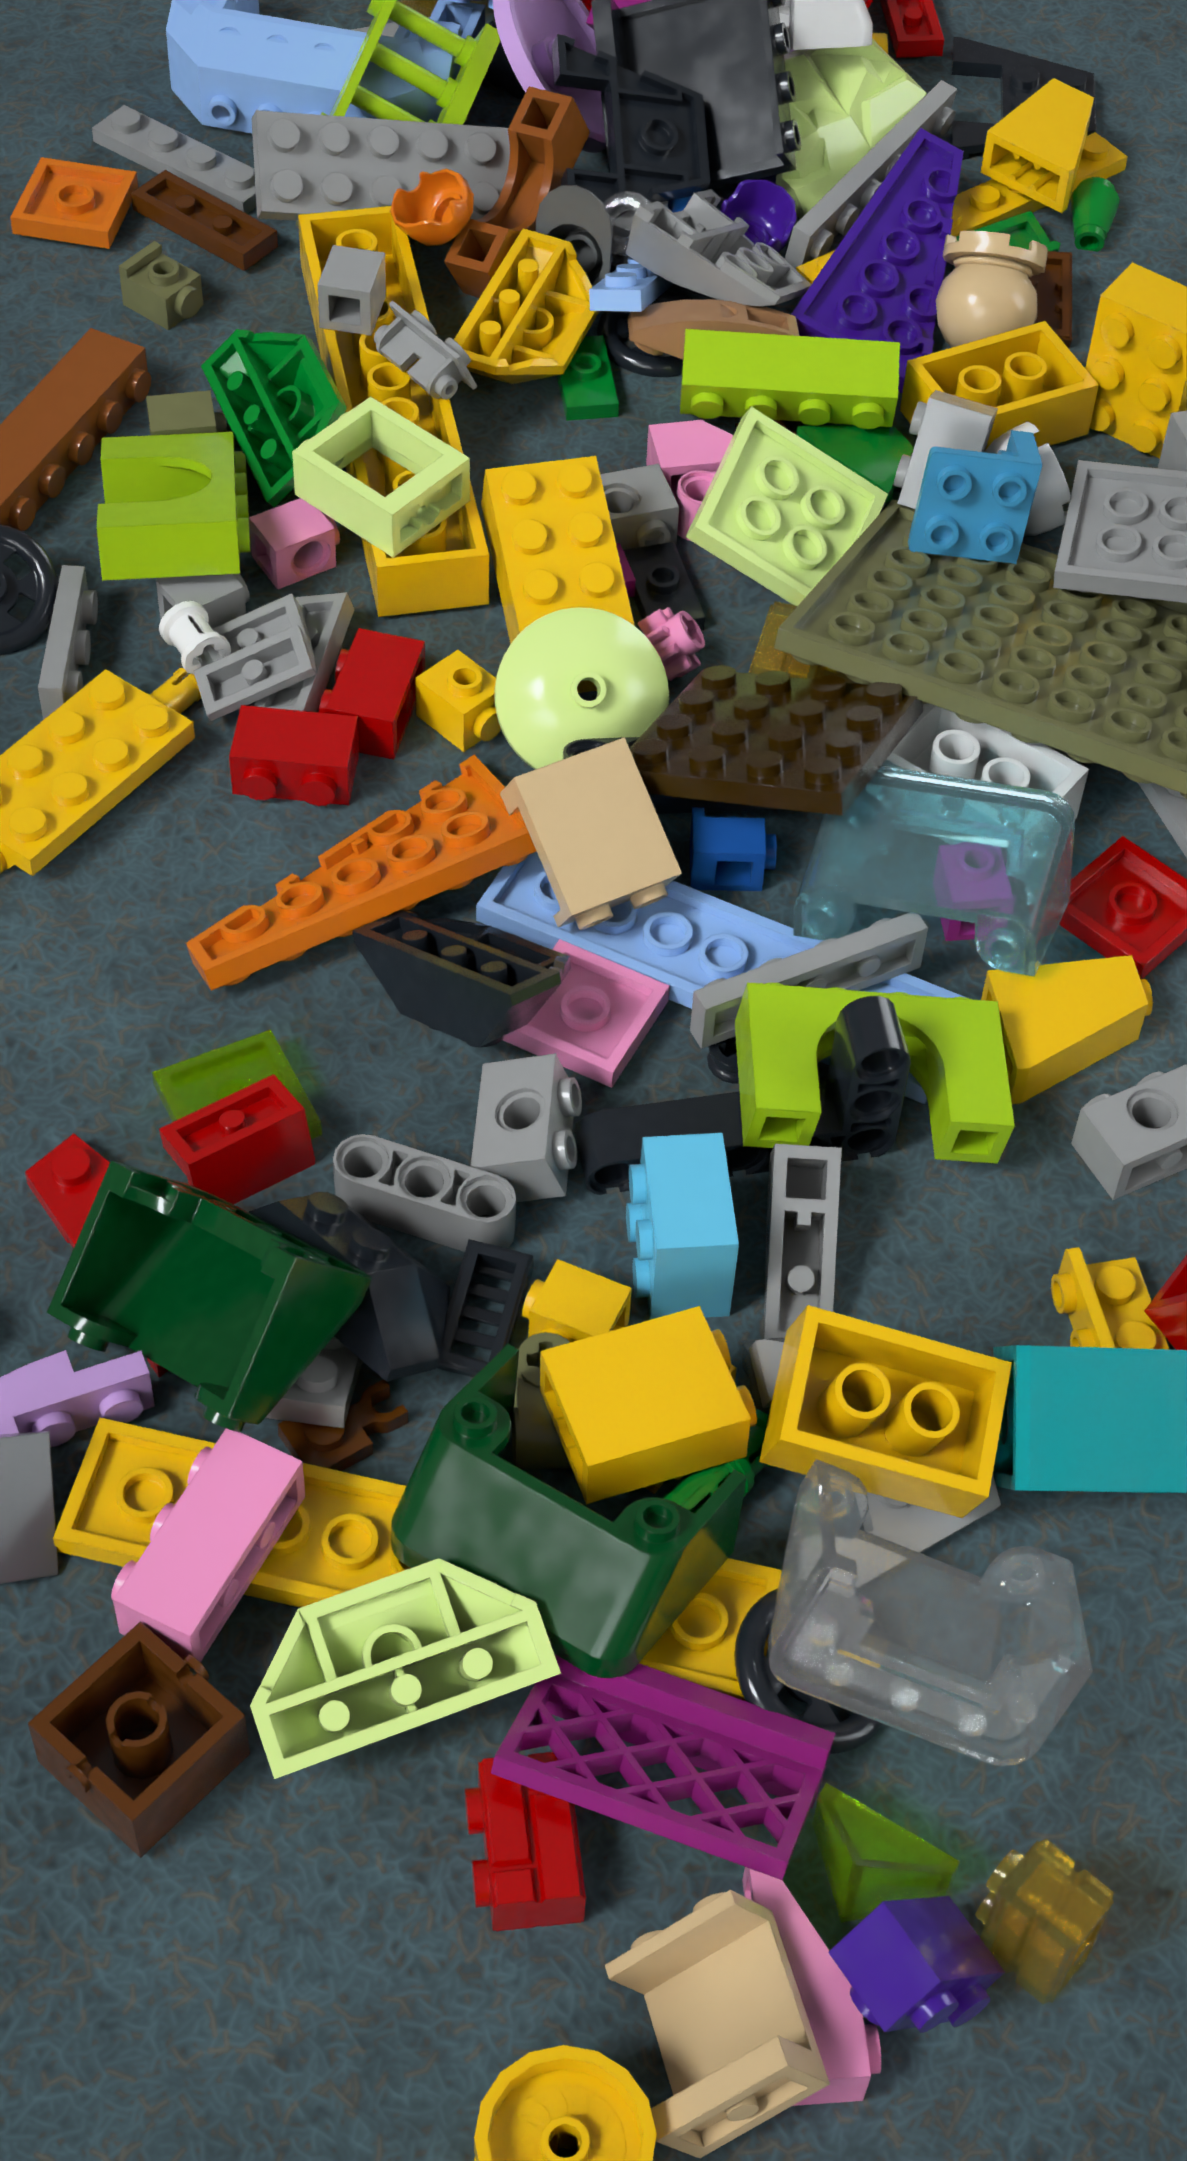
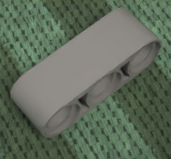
[333,1134,516,1252]

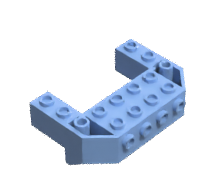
[166,0,485,134]

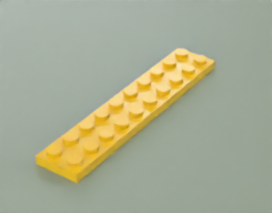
[53,1417,784,1701]

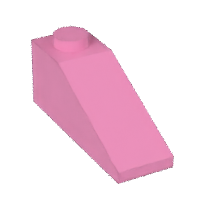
[742,1867,881,2106]

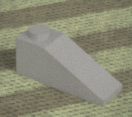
[764,1144,842,1339]

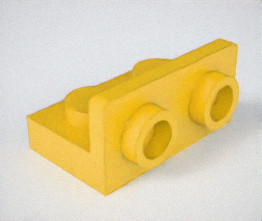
[1051,1247,1169,1350]

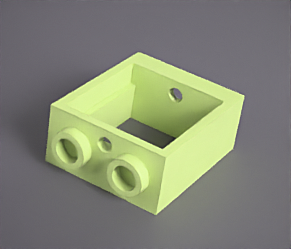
[292,396,470,558]

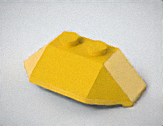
[454,228,599,384]

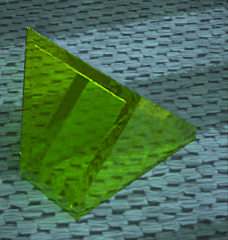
[812,1783,960,1923]

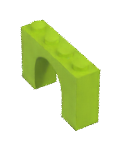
[97,432,251,581]
[735,982,1015,1164]

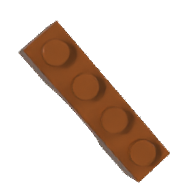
[444,86,590,298]

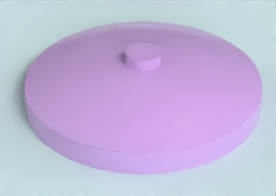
[493,0,606,153]

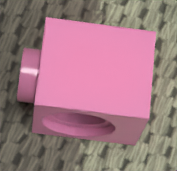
[249,498,340,589]

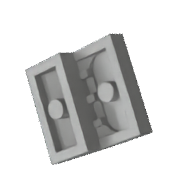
[193,593,316,721]

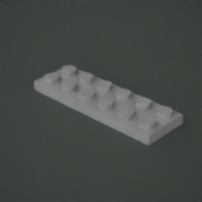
[252,110,510,221]

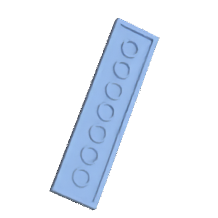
[476,852,967,1104]

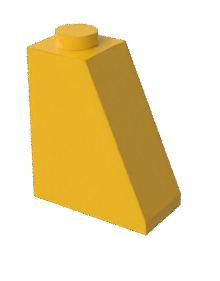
[980,78,1094,213]
[981,955,1153,1104]

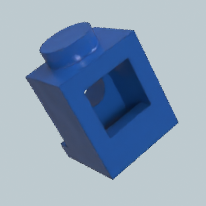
[689,807,777,891]

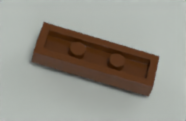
[131,170,278,271]

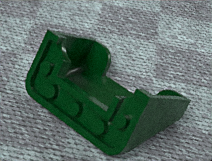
[47,1161,372,1432]

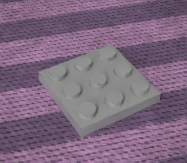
[1053,460,1187,603]

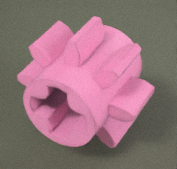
[638,607,705,681]

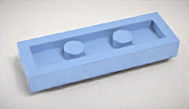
[589,257,673,312]

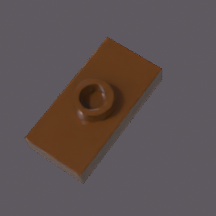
[1029,251,1072,348]

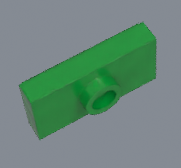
[557,335,619,421]

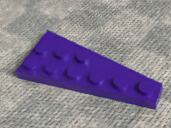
[791,128,964,393]

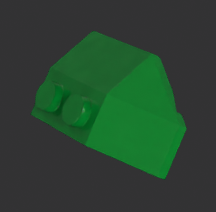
[201,329,347,507]

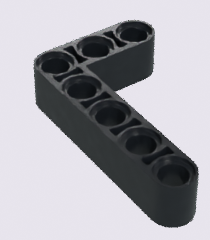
[574,996,911,1195]

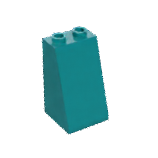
[993,1345,1187,1493]

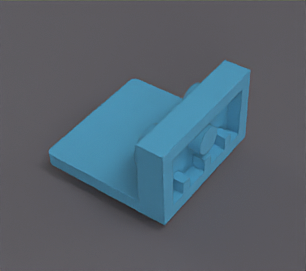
[908,430,1043,564]

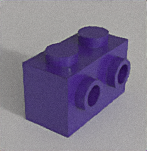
[828,1896,1005,2033]

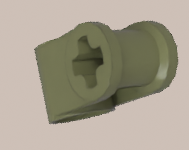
[512,1332,571,1470]

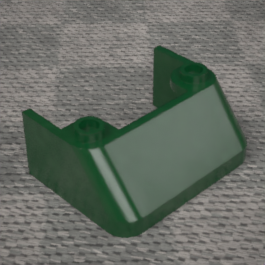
[390,1344,747,1678]

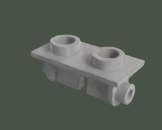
[374,300,477,399]

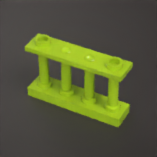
[320,0,501,125]

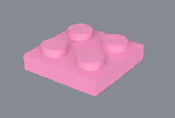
[503,939,670,1088]

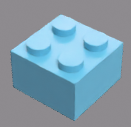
[626,1133,739,1320]

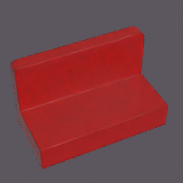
[159,1074,316,1204]

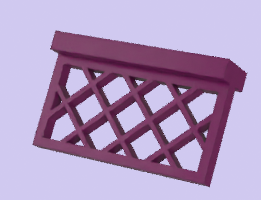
[491,1654,836,1880]

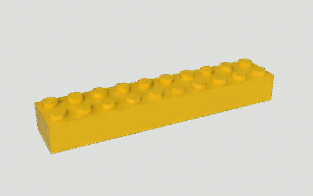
[298,206,489,617]

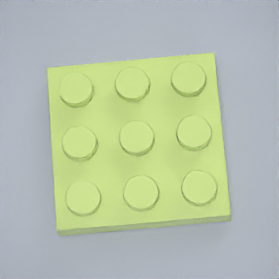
[686,406,888,607]

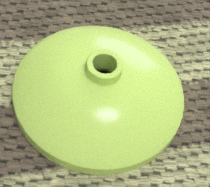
[494,607,669,770]

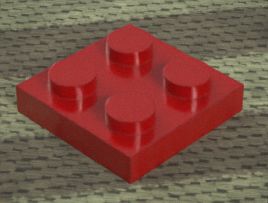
[1044,836,1187,979]

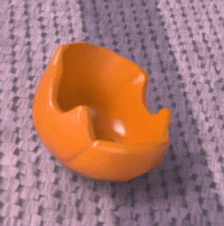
[390,168,474,246]

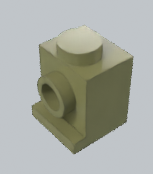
[119,241,203,330]

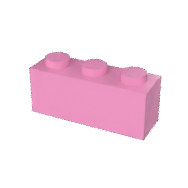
[111,1429,305,1669]

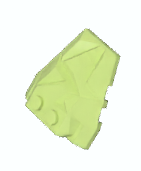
[776,39,927,219]

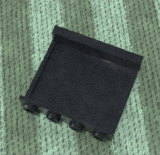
[591,0,801,190]

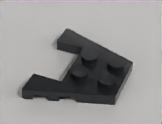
[552,34,710,213]
[951,37,1096,160]

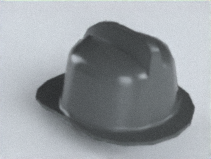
[536,185,614,287]

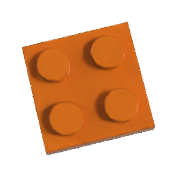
[10,157,138,249]

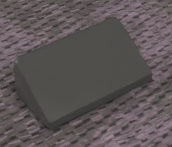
[0,1431,59,1584]

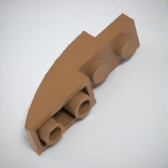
[627,299,799,360]

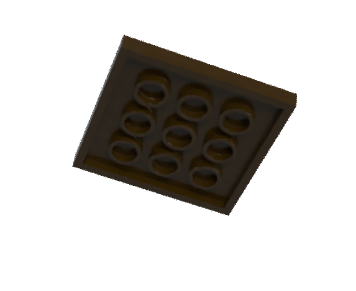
[629,665,923,816]

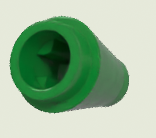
[1070,177,1120,252]

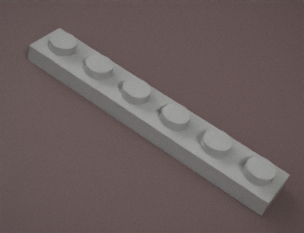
[785,80,957,269]

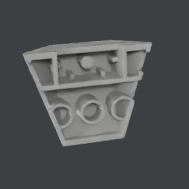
[626,189,811,306]

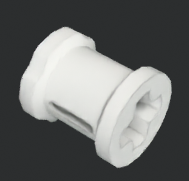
[159,601,231,674]

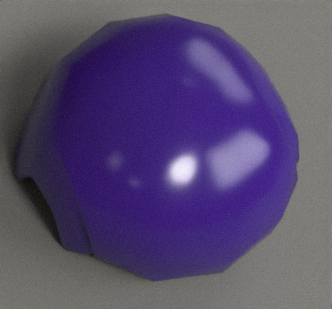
[720,179,797,253]

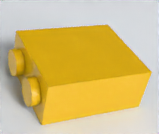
[540,1306,757,1504]

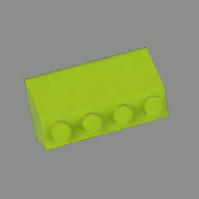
[680,329,900,429]

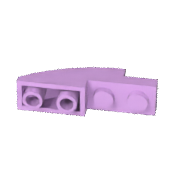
[0,1350,155,1447]

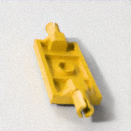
[0,668,201,876]

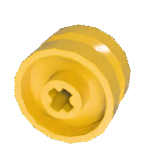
[474,2045,657,2161]

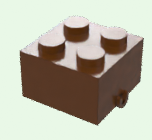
[28,1621,250,1858]

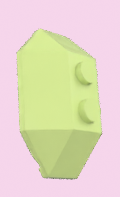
[250,1558,561,1779]

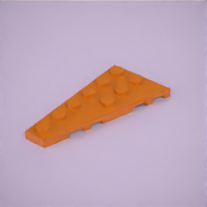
[186,754,537,991]

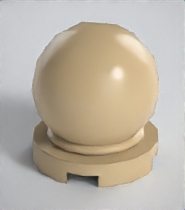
[936,231,1048,347]

